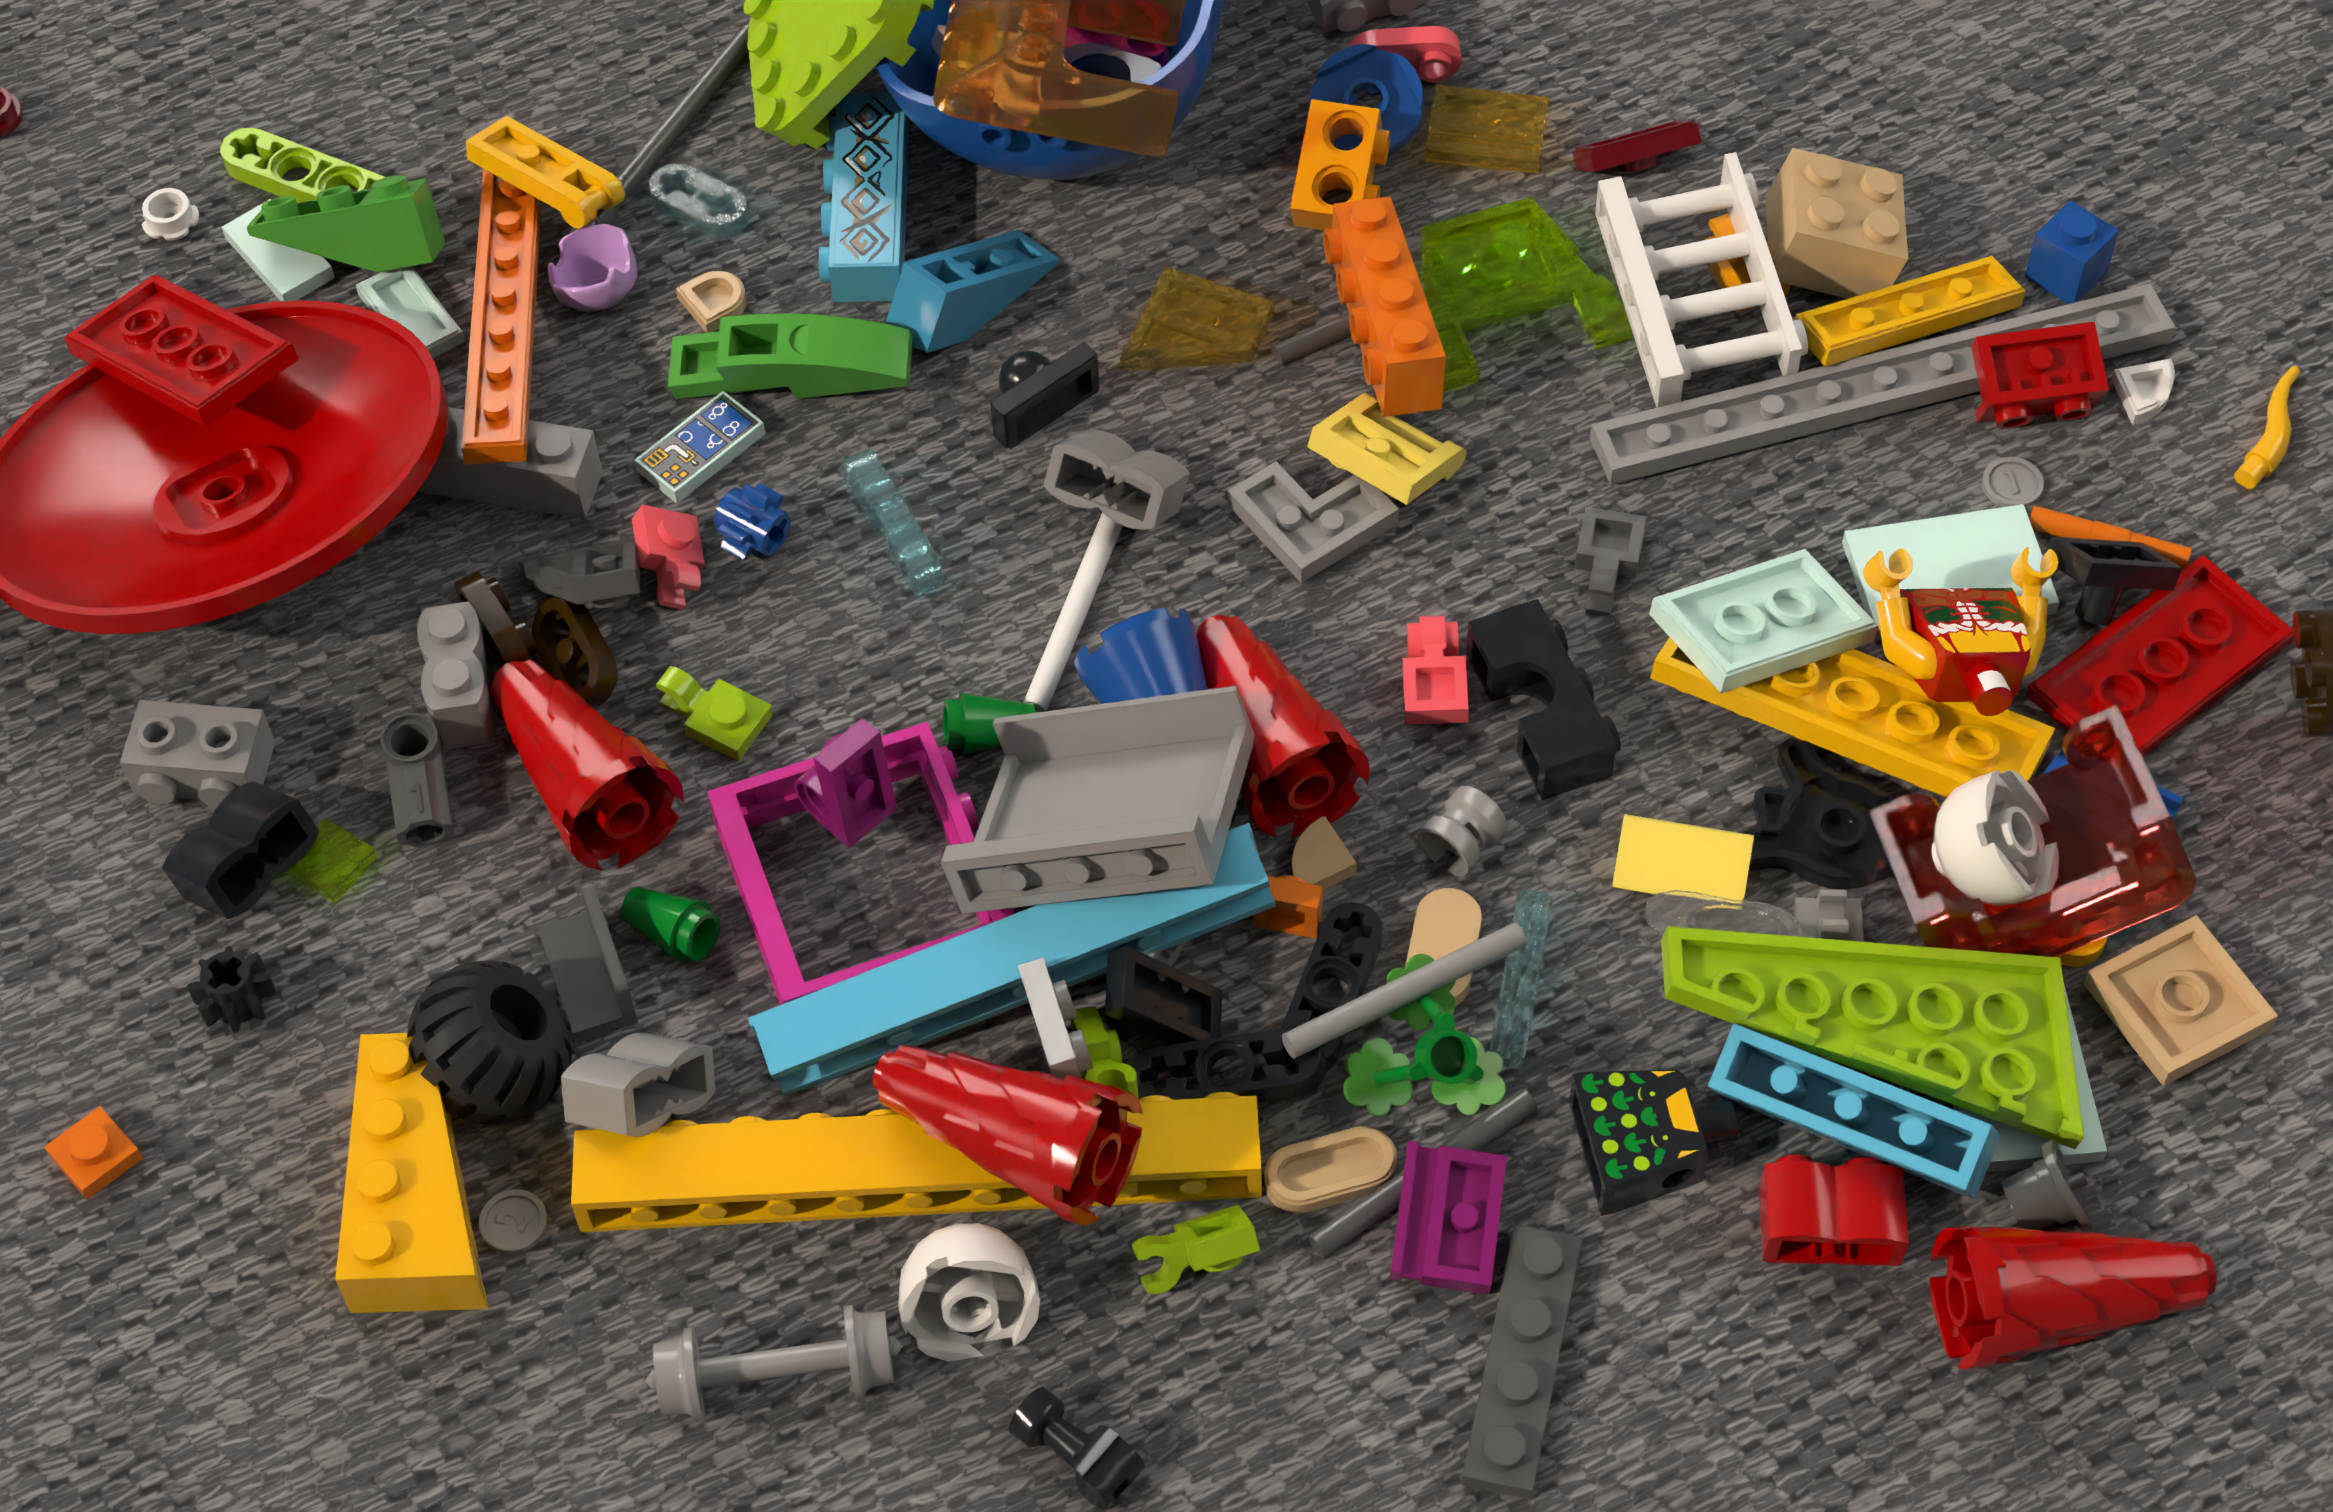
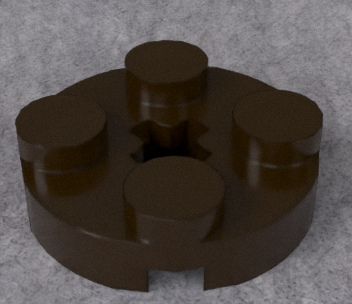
[2290,609,2333,738]

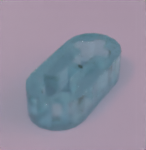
[649,163,749,240]

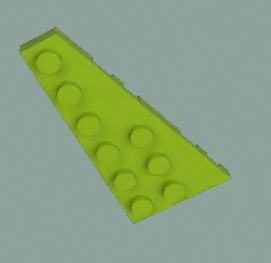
[1661,926,2084,1149]

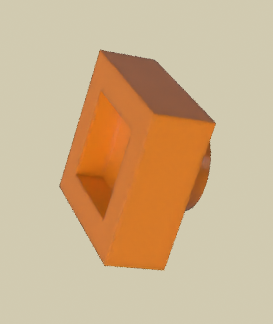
[1253,875,1323,939]
[44,1106,143,1200]

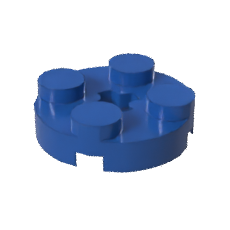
[1309,44,1424,157]

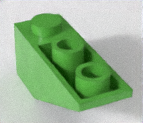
[246,175,446,272]

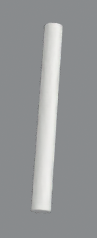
[1023,512,1123,713]

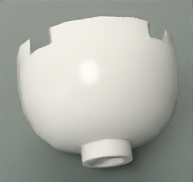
[1932,770,2059,906]
[898,1223,1040,1362]

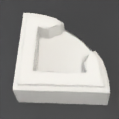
[2111,359,2175,425]

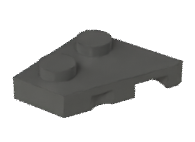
[518,538,640,608]

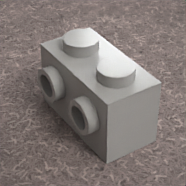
[120,700,275,808]

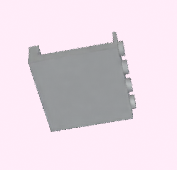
[941,686,1255,914]

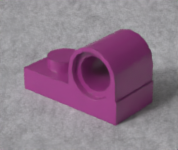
[794,718,897,848]

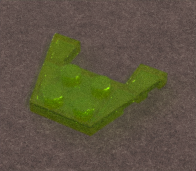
[1420,197,1634,392]

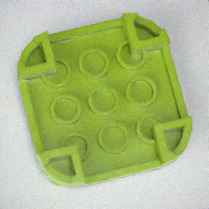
[744,0,934,149]

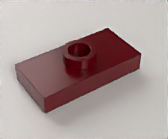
[1572,120,1702,173]

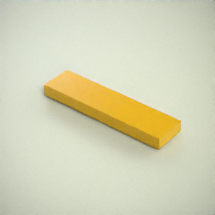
[1795,256,2026,367]

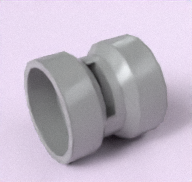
[1417,786,1507,876]

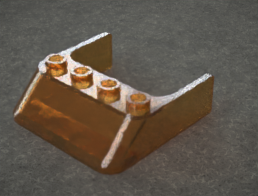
[933,0,1186,158]

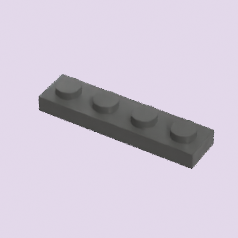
[1461,1224,1582,1500]

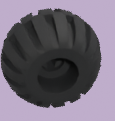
[407,960,573,1125]

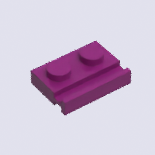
[1389,1141,1507,1295]

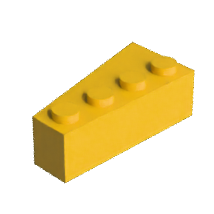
[335,1033,489,1313]

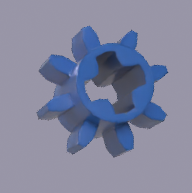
[714,483,791,561]

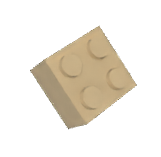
[1766,148,1908,299]

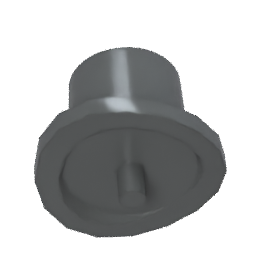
[2001,1139,2093,1232]

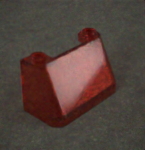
[1869,705,2196,957]

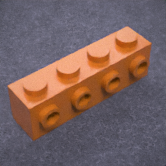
[1323,196,1446,417]

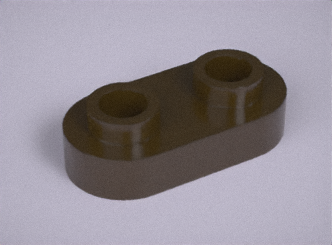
[454,571,538,668]
[532,598,618,707]

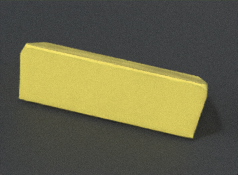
[1612,814,1754,908]

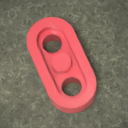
[1348,26,1462,83]

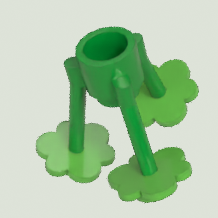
[1343,954,1506,1116]

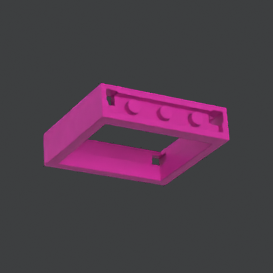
[707,722,1014,1005]

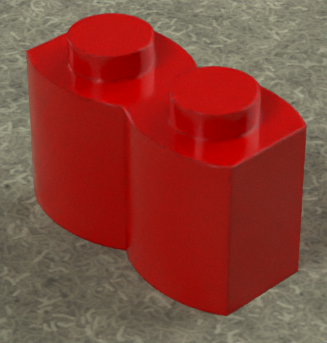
[1759,1155,1909,1266]

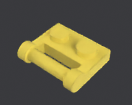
[1307,393,1467,505]

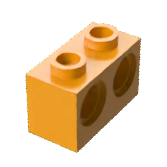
[1290,99,1391,231]

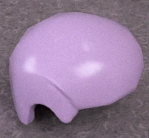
[548,224,638,312]

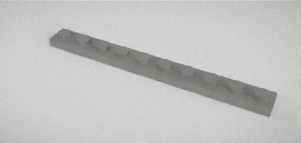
[1590,284,2176,485]

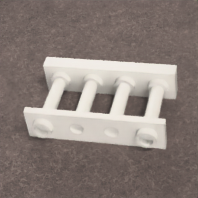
[1595,152,1808,408]

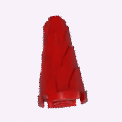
[1196,615,1370,838]
[490,659,684,871]
[873,1045,1143,1226]
[1929,1225,2217,1370]

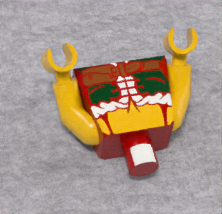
[1863,547,2058,716]

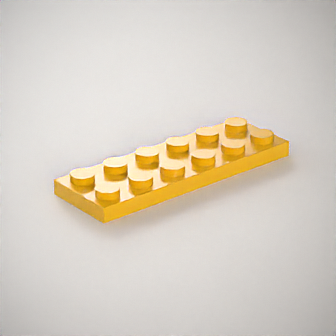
[1650,637,2055,798]

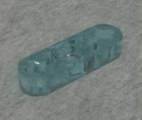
[841,449,944,597]

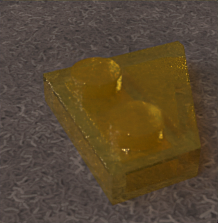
[1120,266,1275,370]

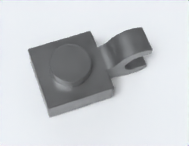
[1575,507,1647,616]

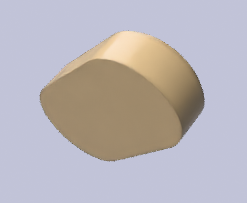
[1405,888,1482,1006]
[1264,1126,1397,1213]

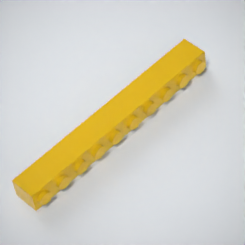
[571,1092,1262,1232]

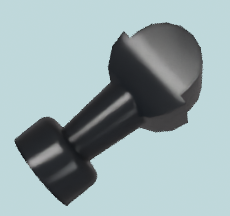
[1009,1387,1145,1510]

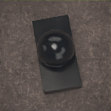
[990,341,1100,449]

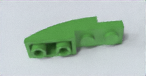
[668,313,913,399]

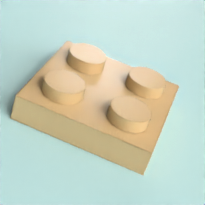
[2083,915,2278,1086]

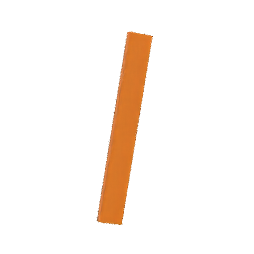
[461,169,542,465]

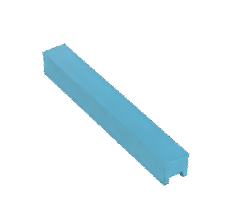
[748,823,1276,1096]

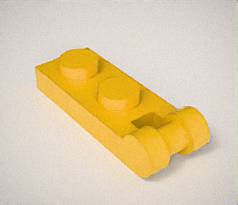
[466,116,625,229]

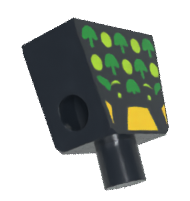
[1569,1070,1738,1216]

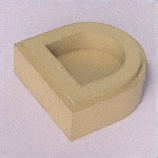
[676,271,747,333]

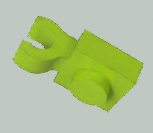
[656,666,773,761]
[1071,1006,1139,1098]
[1132,1204,1260,1294]

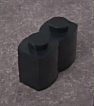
[162,781,319,919]

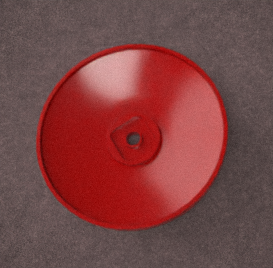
[0,300,449,634]

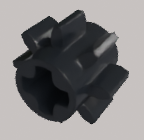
[187,946,277,1033]

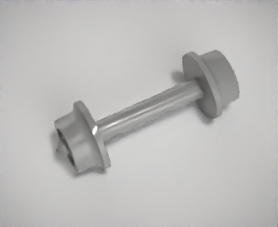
[644,1305,904,1422]

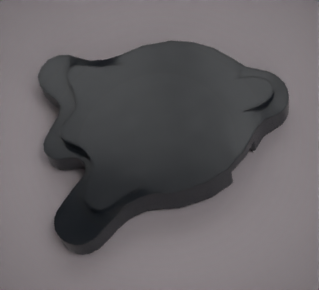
[1743,737,1924,890]

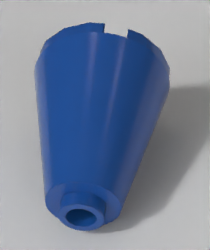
[1074,608,1208,704]

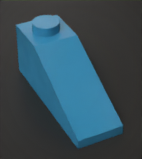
[886,230,1060,353]

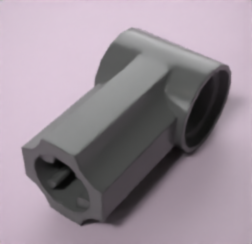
[380,712,454,848]

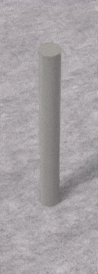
[1282,922,1527,1059]

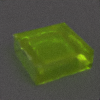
[286,818,377,904]

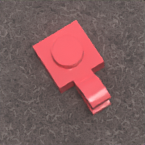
[632,504,705,610]

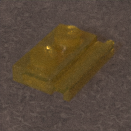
[1425,85,1549,174]

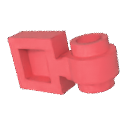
[1403,615,1469,725]

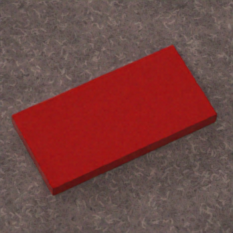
[64,275,299,427]
[2026,555,2294,770]

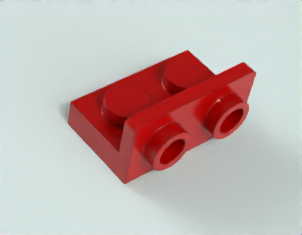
[1971,322,2109,429]

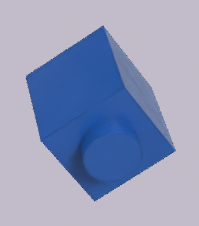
[2025,200,2119,304]

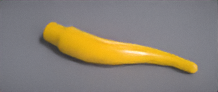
[2234,366,2300,490]

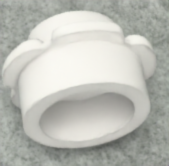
[142,188,199,241]

